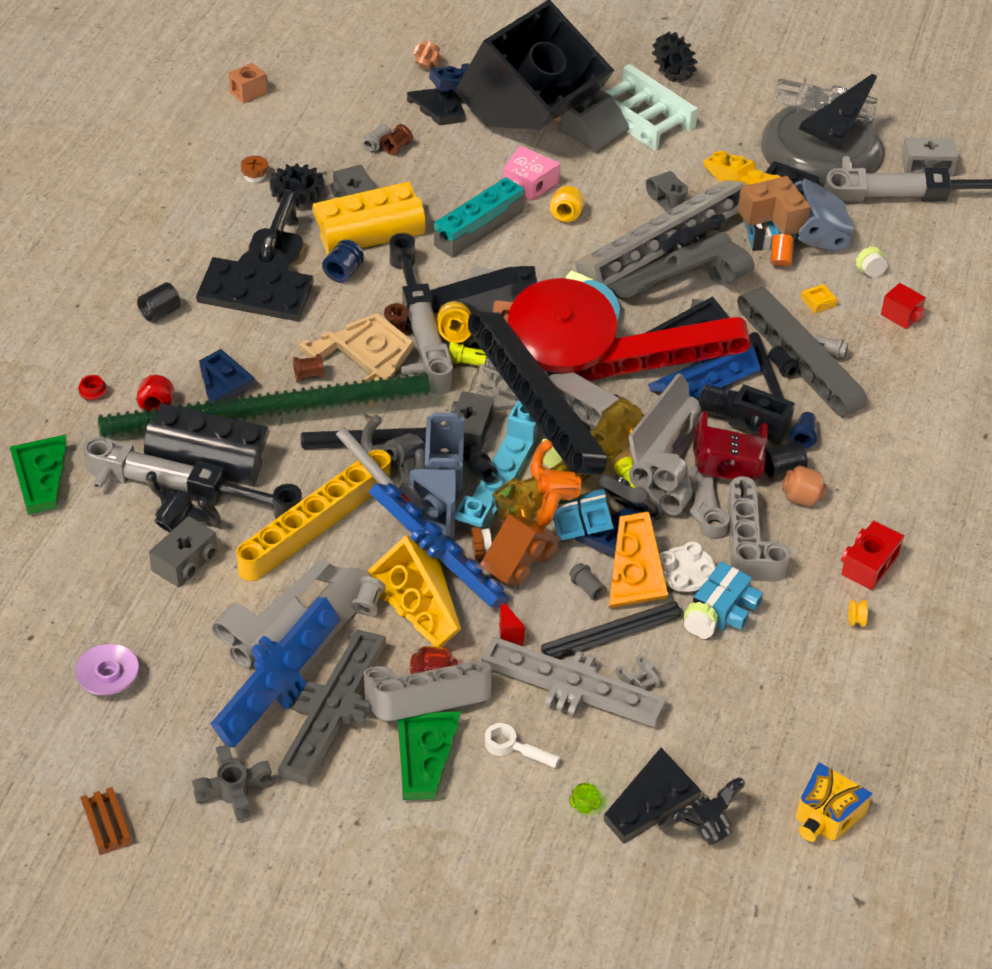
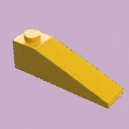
[367,535,461,648]

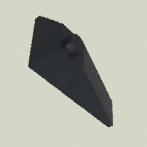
[430,266,537,313]

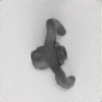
[361,415,425,485]

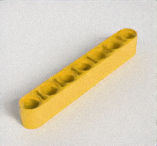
[236,450,391,581]

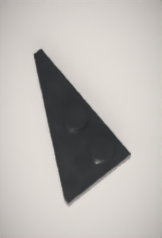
[799,74,877,149]

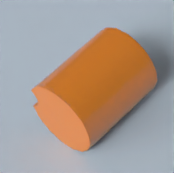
[770,234,794,267]

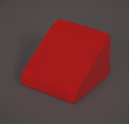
[499,604,525,646]

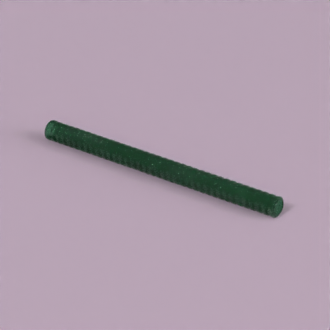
[97,371,430,438]

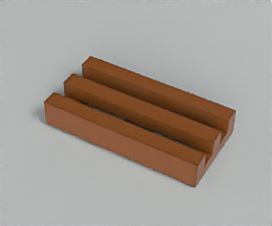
[81,787,132,854]

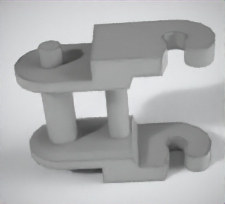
[616,654,661,689]

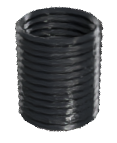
[137,282,181,322]
[699,383,739,420]
[764,441,808,479]

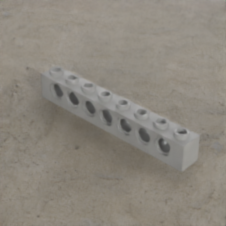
[575,180,745,286]

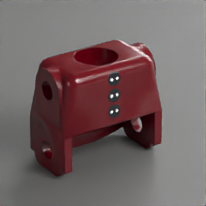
[693,411,767,481]

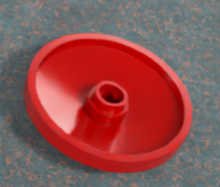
[508,278,617,373]

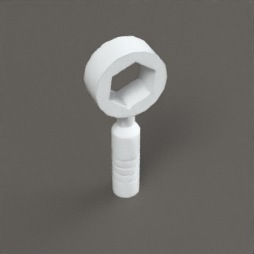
[484,723,560,769]

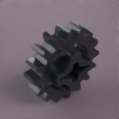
[652,31,698,83]
[270,163,325,207]

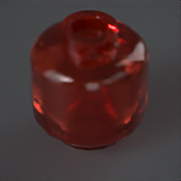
[410,646,458,674]

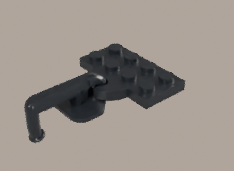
[196,190,314,322]

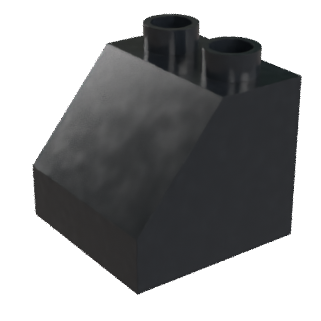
[455,0,614,130]

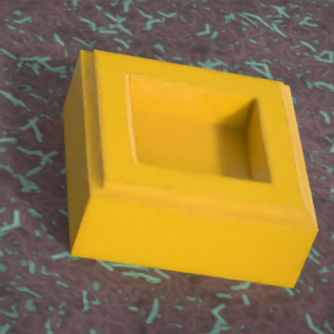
[801,284,838,314]

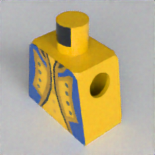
[796,762,873,842]

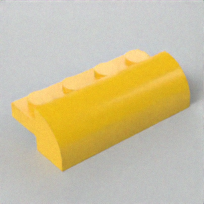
[312,181,426,255]

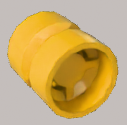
[437,301,471,343]

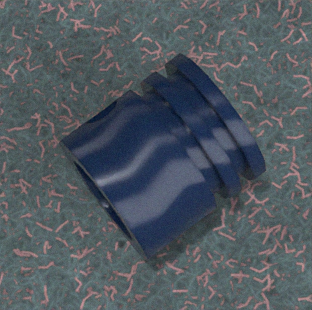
[322,239,364,283]

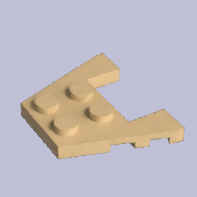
[299,313,414,407]

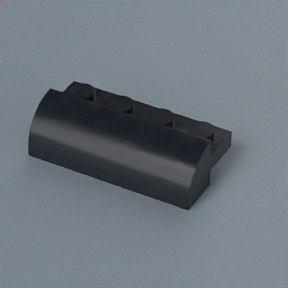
[144,403,270,487]

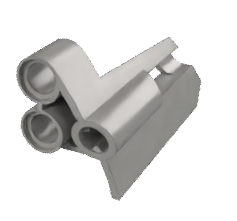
[629,374,701,516]
[212,560,371,675]

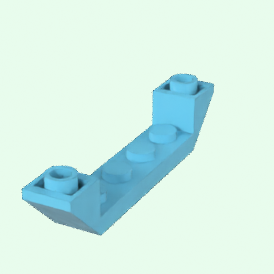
[455,400,539,528]

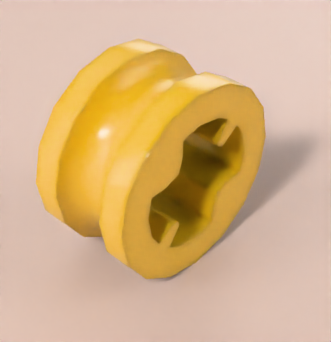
[848,599,868,627]

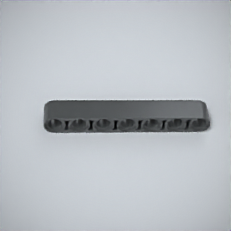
[737,287,867,417]

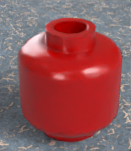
[136,374,175,416]

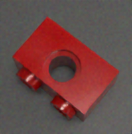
[841,520,905,591]

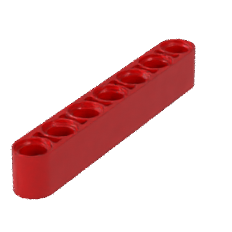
[574,317,751,381]

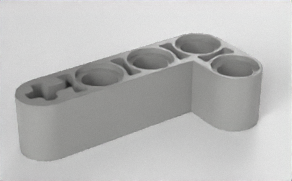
[548,372,629,454]
[727,476,791,582]
[364,661,492,721]

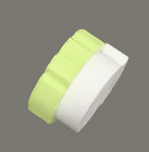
[856,246,888,279]
[684,602,718,639]

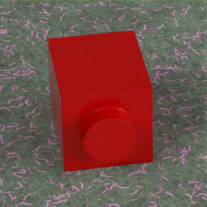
[880,283,926,329]

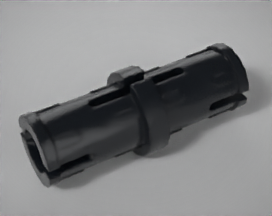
[463,444,498,483]

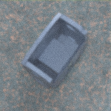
[794,179,854,251]
[425,412,464,500]

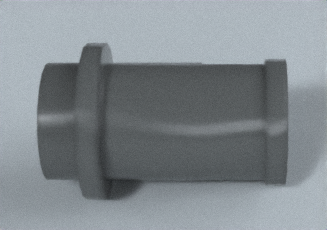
[569,563,606,600]

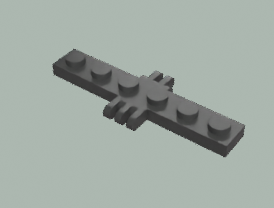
[278,629,387,784]

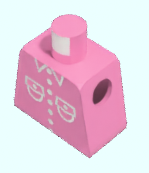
[503,146,560,200]

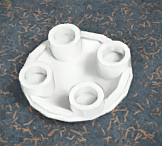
[659,542,716,592]

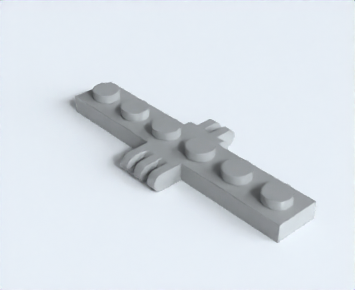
[481,637,667,728]

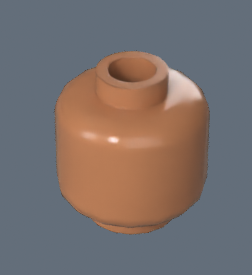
[782,466,827,507]

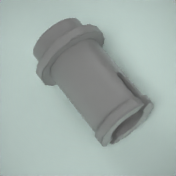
[362,124,391,152]
[815,335,848,360]

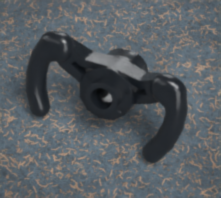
[145,471,221,533]
[658,777,745,845]

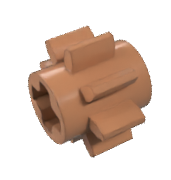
[412,40,443,70]

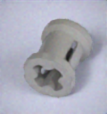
[351,576,386,616]

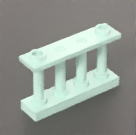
[604,64,698,151]

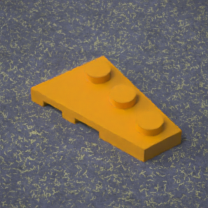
[608,512,668,609]

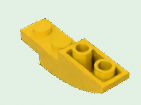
[703,151,780,186]

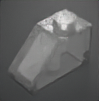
[468,363,519,411]

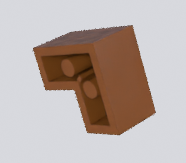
[480,514,561,586]

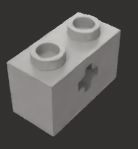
[901,137,958,176]

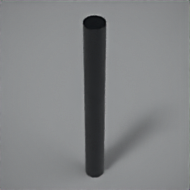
[749,332,784,399]

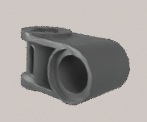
[646,171,688,212]

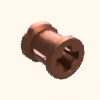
[381,124,413,155]
[384,303,408,335]
[293,354,324,381]

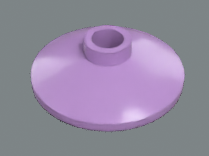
[75,644,139,695]

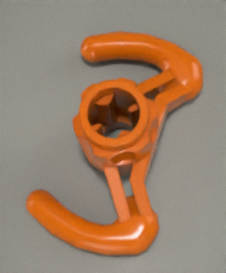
[530,440,581,527]

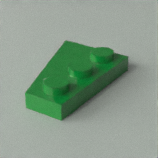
[10,434,67,515]
[398,711,461,800]

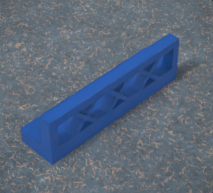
[648,344,761,399]

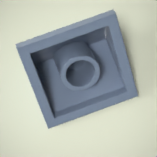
[410,469,455,539]

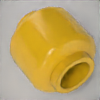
[550,186,585,223]

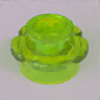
[569,783,601,814]

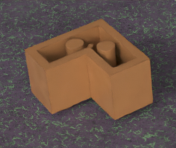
[738,176,811,235]

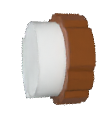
[241,155,269,183]
[471,527,492,560]

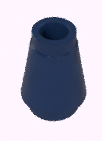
[789,412,817,449]

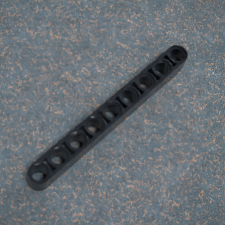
[468,311,607,474]

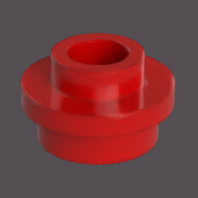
[78,375,107,400]

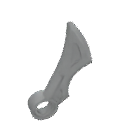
[688,464,730,538]

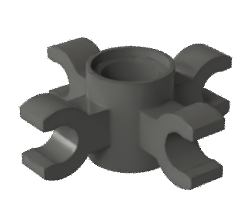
[192,744,273,821]

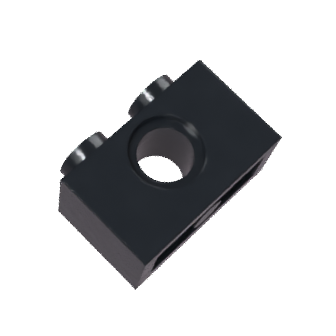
[729,384,795,444]

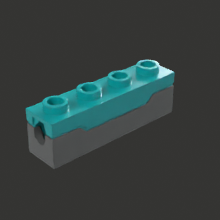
[434,177,524,258]

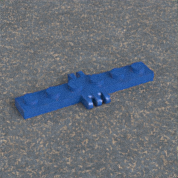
[369,483,510,608]
[210,597,341,748]

